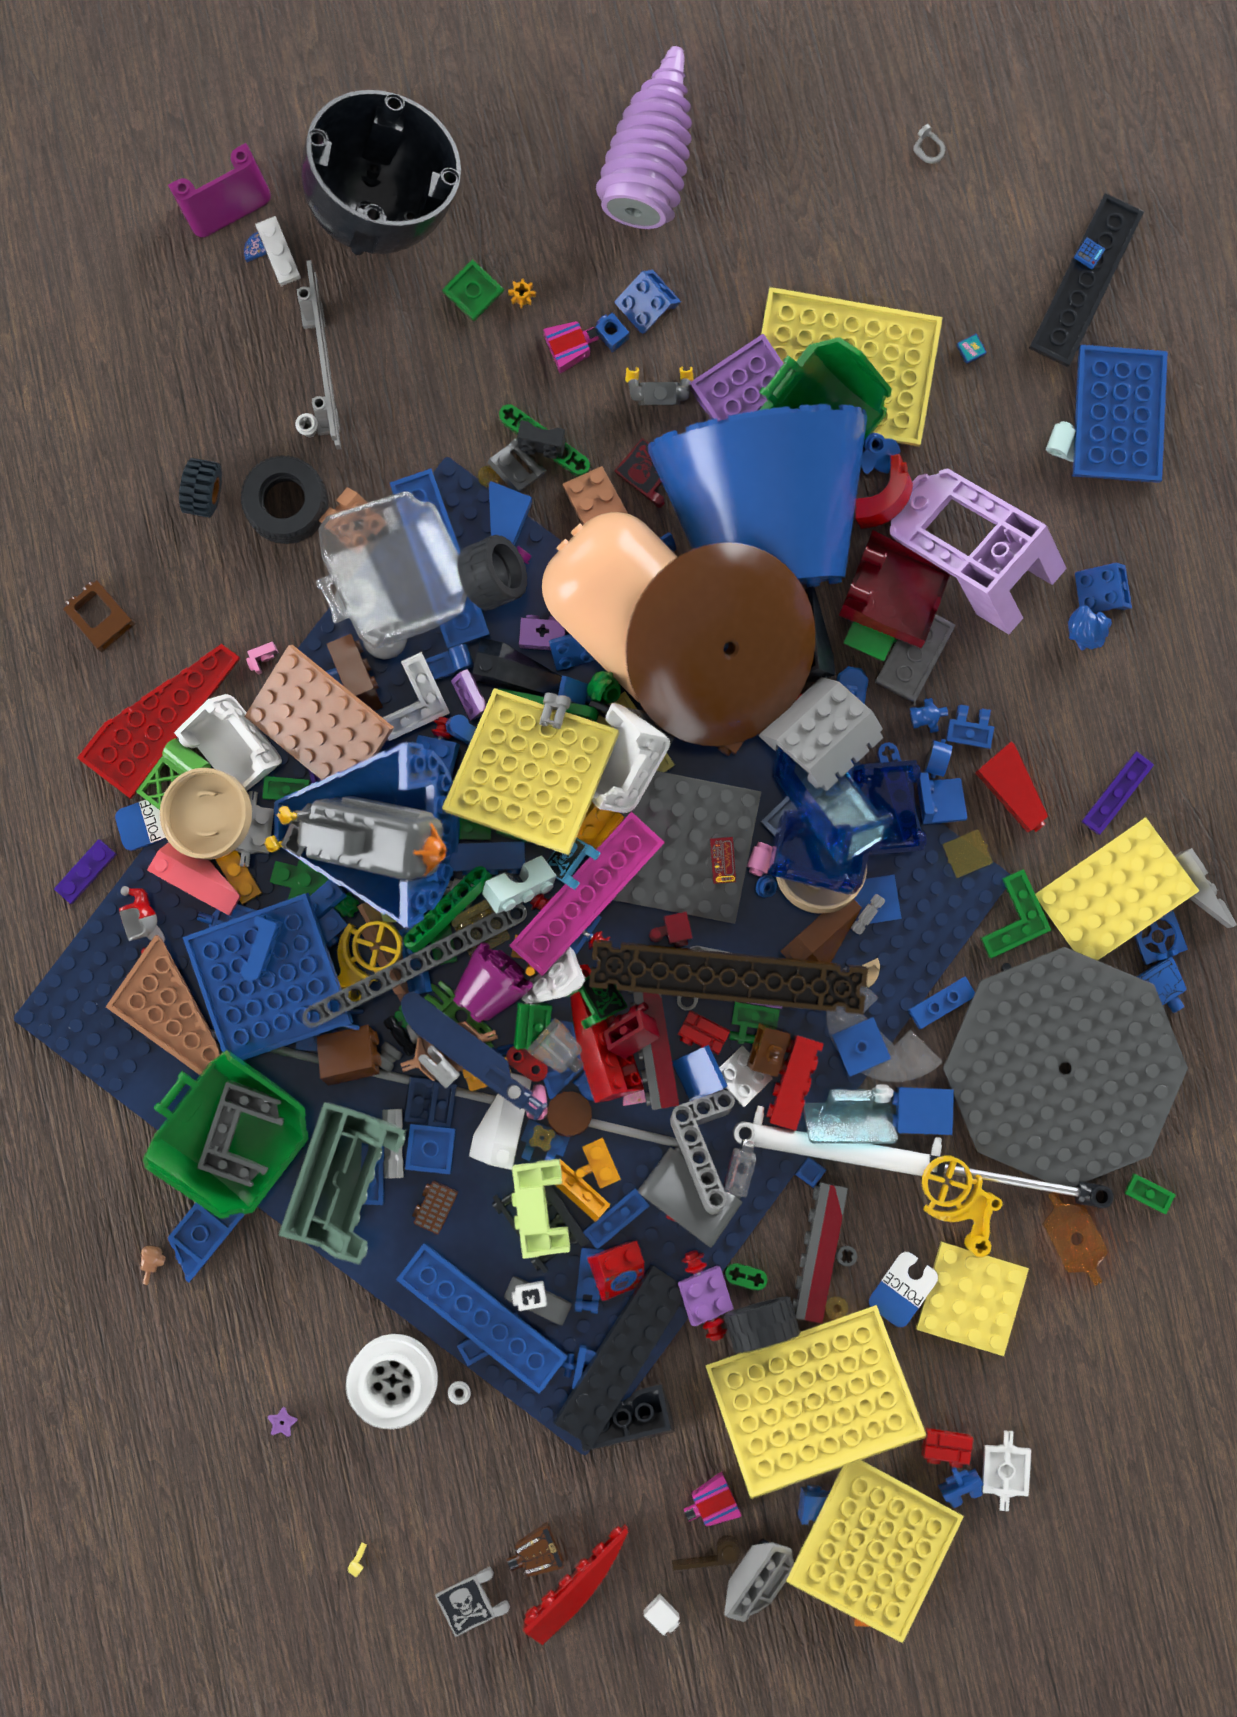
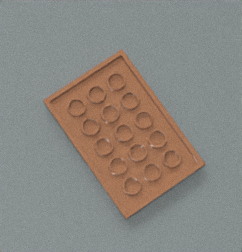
[244,645,394,780]

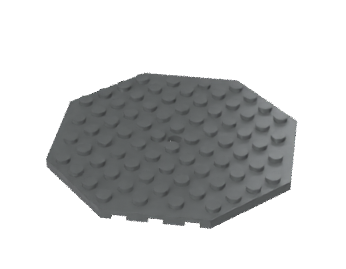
[943,947,1188,1187]

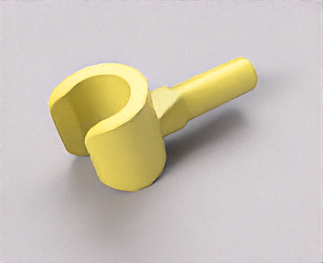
[348,1543,367,1577]

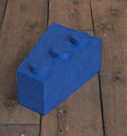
[798,1485,832,1524]

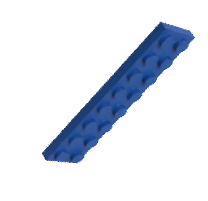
[390,469,490,650]
[396,1243,568,1394]

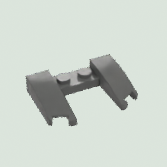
[198,1080,284,1187]

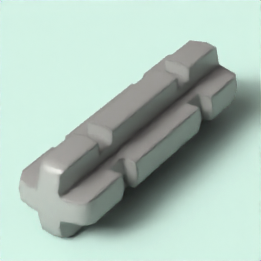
[851,894,885,935]

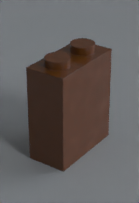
[317,1025,382,1086]

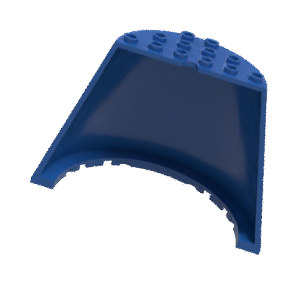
[648,404,867,588]

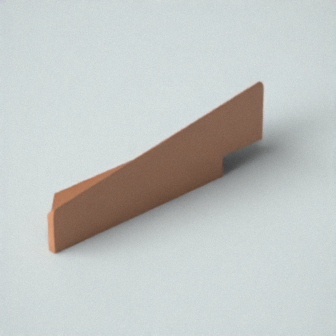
[357,902,409,1001]

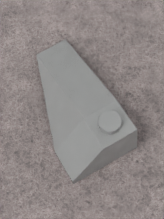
[1175,848,1237,928]

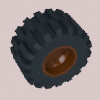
[179,458,222,518]

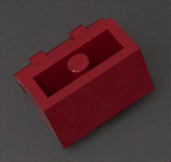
[649,912,692,947]
[604,1002,660,1059]

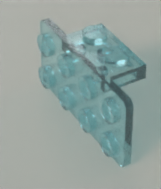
[803,1089,897,1144]

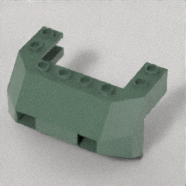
[279,1103,405,1264]

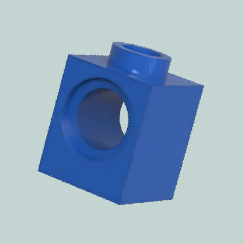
[596,312,629,352]

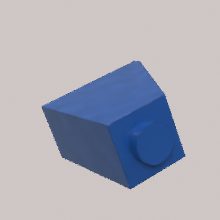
[489,481,532,546]

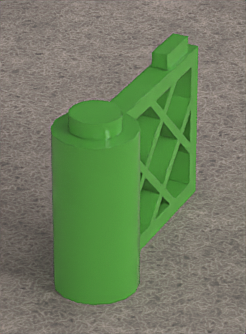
[136,738,211,810]

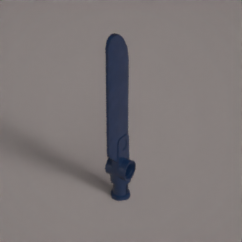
[401,992,548,1121]

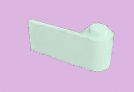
[1046,421,1076,462]

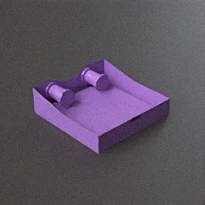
[690,334,784,421]

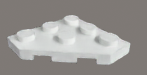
[522,947,585,1004]

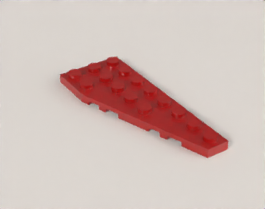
[77,644,241,799]

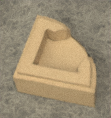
[862,958,880,988]

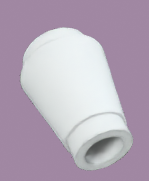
[295,413,318,437]

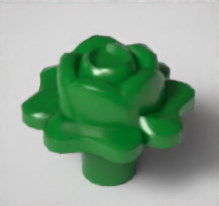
[334,892,359,918]

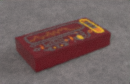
[710,837,736,884]

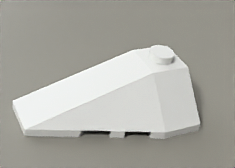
[469,1073,531,1170]

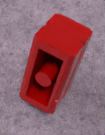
[678,1010,730,1055]
[921,1428,973,1468]

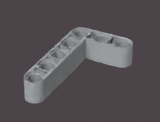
[670,1090,735,1215]

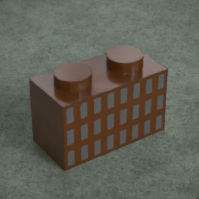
[412,1180,459,1235]

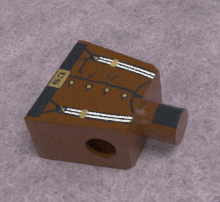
[507,1522,564,1577]

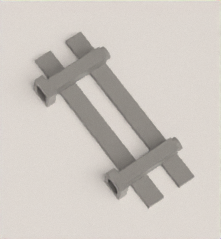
[297,260,341,450]

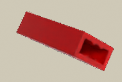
[975,741,1048,833]

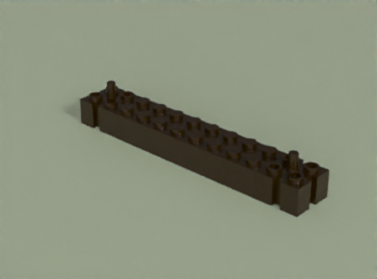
[589,939,868,1014]

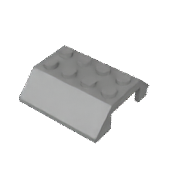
[759,677,883,791]

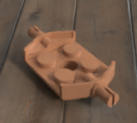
[401,1021,498,1081]

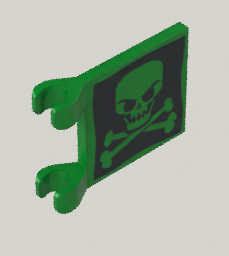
[567,976,628,1029]

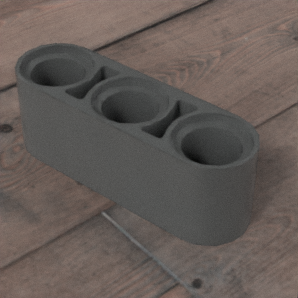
[503,1276,573,1325]

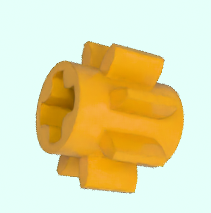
[508,278,536,308]

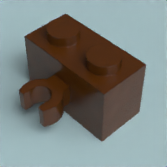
[747,1023,791,1077]

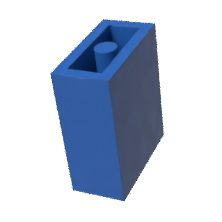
[892,1087,954,1135]

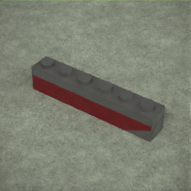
[628,991,679,1110]
[792,1182,848,1323]

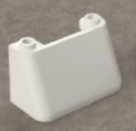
[174,694,282,791]
[592,703,670,813]

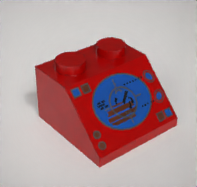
[587,1241,644,1301]

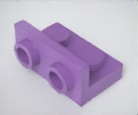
[451,669,487,721]

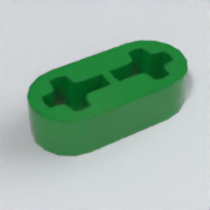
[725,1263,768,1290]

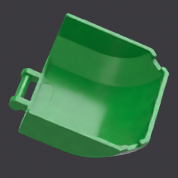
[759,337,892,441]
[143,1050,308,1219]

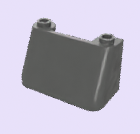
[638,1147,743,1248]

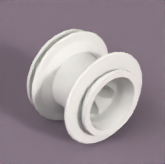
[346,1334,438,1429]

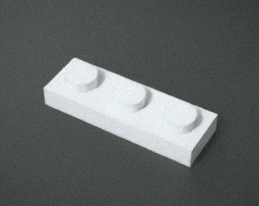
[255,216,301,286]

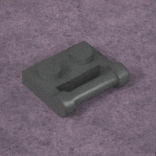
[487,438,547,492]

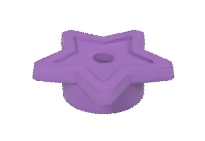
[268,1407,297,1437]

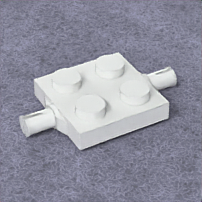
[982,1431,1031,1511]

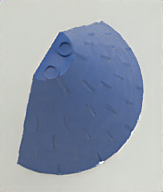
[274,742,460,928]

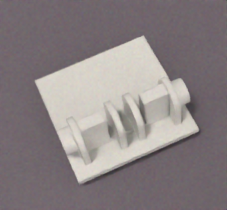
[719,1045,773,1107]

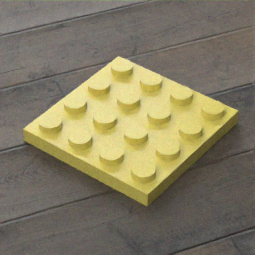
[916,1242,1029,1356]

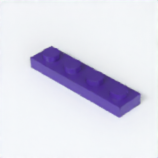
[1081,751,1154,835]

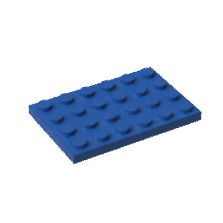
[1073,345,1168,483]

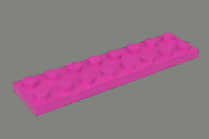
[509,812,665,976]

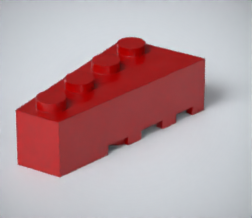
[766,1035,824,1131]

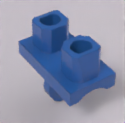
[560,1345,596,1389]
[938,1467,984,1508]

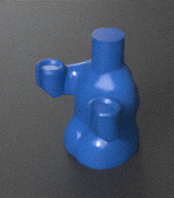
[909,698,948,733]

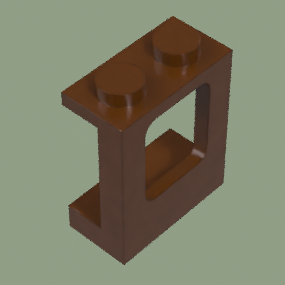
[63,580,135,652]

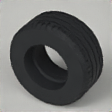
[241,455,328,544]

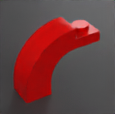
[856,454,913,529]

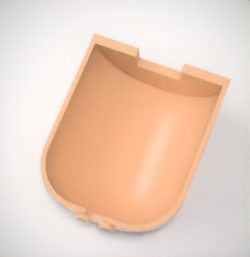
[542,512,677,702]

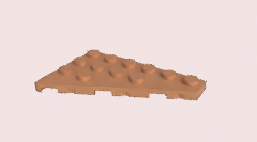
[106,935,222,1075]

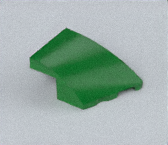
[844,622,897,662]

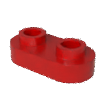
[507,1046,548,1082]

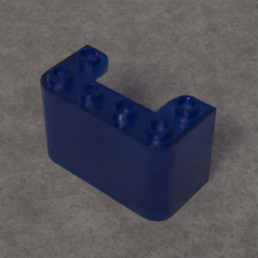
[768,810,873,894]

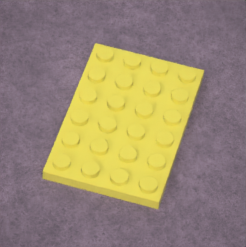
[1035,817,1199,961]

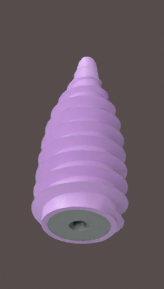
[596,46,692,229]

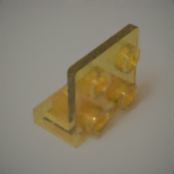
[451,899,510,958]

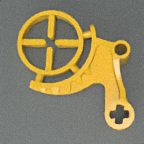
[337,921,403,1002]
[922,1156,1002,1257]

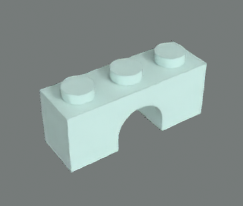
[482,855,557,914]

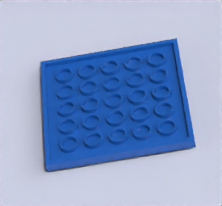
[183,893,353,1060]

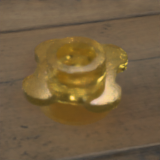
[529,1125,555,1151]

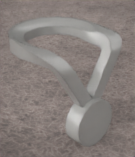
[914,124,945,164]

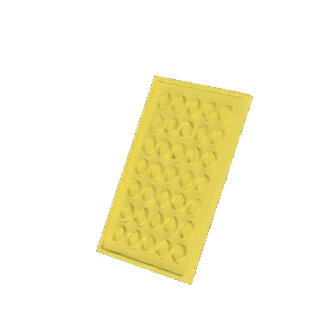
[761,287,942,447]
[706,1305,926,1499]

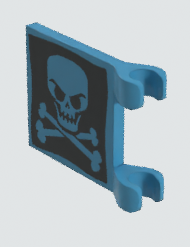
[547,837,601,890]

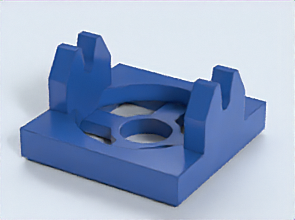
[1134,909,1188,965]

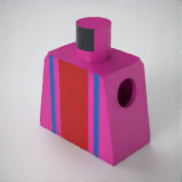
[543,322,599,373]
[684,1472,741,1526]

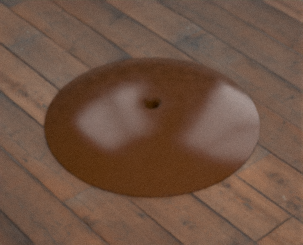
[626,542,816,746]

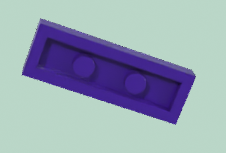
[54,839,117,904]

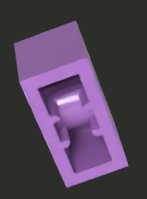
[519,615,566,650]

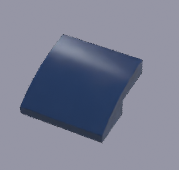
[403,1075,457,1128]

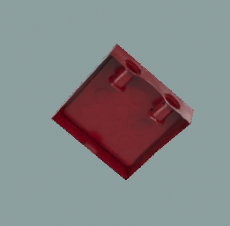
[839,530,951,648]

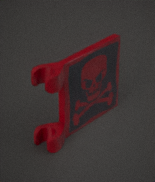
[614,438,665,508]

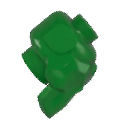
[586,671,621,704]

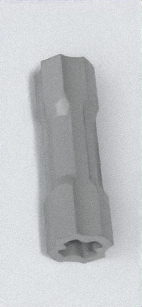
[383,1109,404,1178]

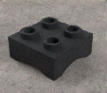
[517,420,566,459]

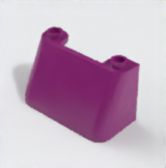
[168,143,271,237]

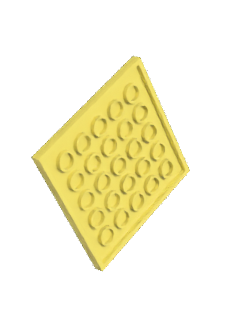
[442,688,620,855]
[786,1460,964,1643]

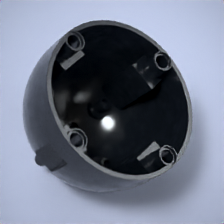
[301,90,461,255]

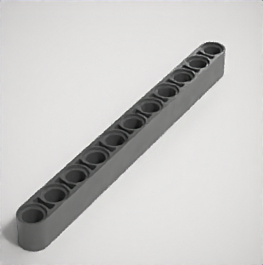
[302,903,527,1028]

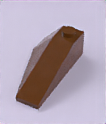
[780,900,862,963]

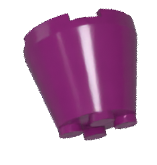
[453,942,533,1023]

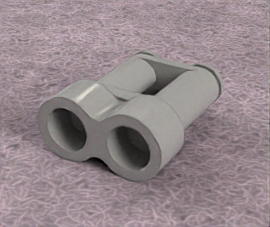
[539,693,571,729]

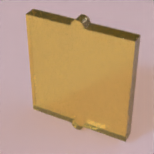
[942,829,993,878]

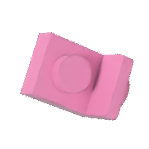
[246,642,278,675]

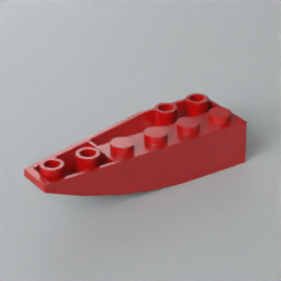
[570,964,644,1103]
[523,1524,628,1645]

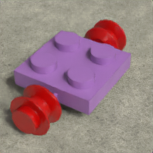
[678,1250,733,1341]

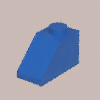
[558,676,591,705]

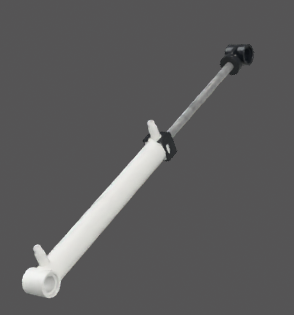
[733,1106,1114,1208]

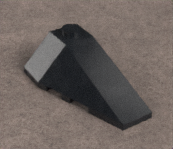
[805,587,835,682]

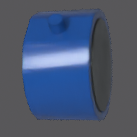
[924,739,952,778]

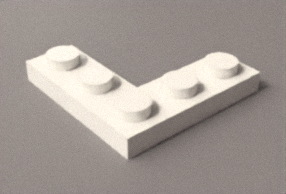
[383,652,450,741]

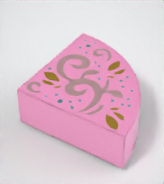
[623,1080,646,1106]

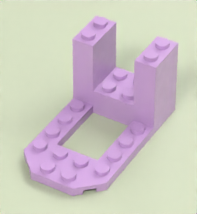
[890,469,1067,634]

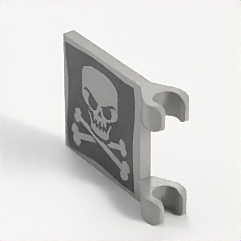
[435,1567,510,1637]

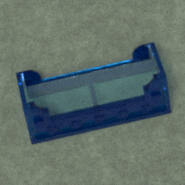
[772,746,894,865]

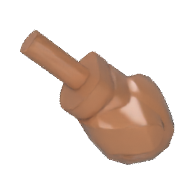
[140,1245,166,1285]

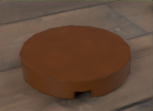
[547,1091,592,1137]

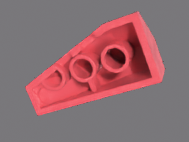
[147,842,241,916]

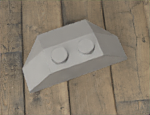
[724,1543,794,1622]

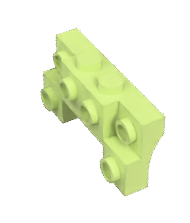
[512,1159,570,1258]

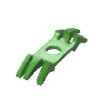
[424,981,495,1048]

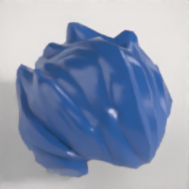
[1068,605,1112,651]

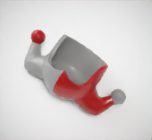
[119,886,165,954]

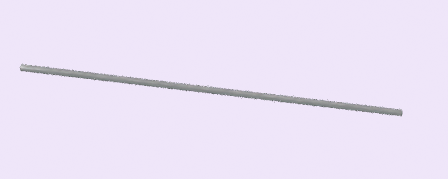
[210,1029,693,1148]

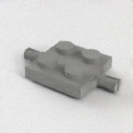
[235,791,274,867]

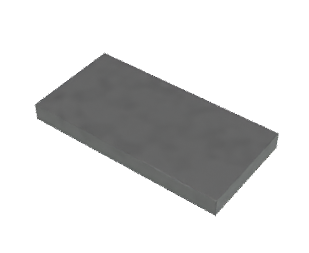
[875,615,955,703]

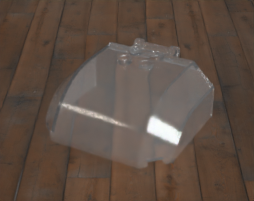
[316,491,467,650]

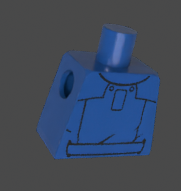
[1136,956,1187,1013]

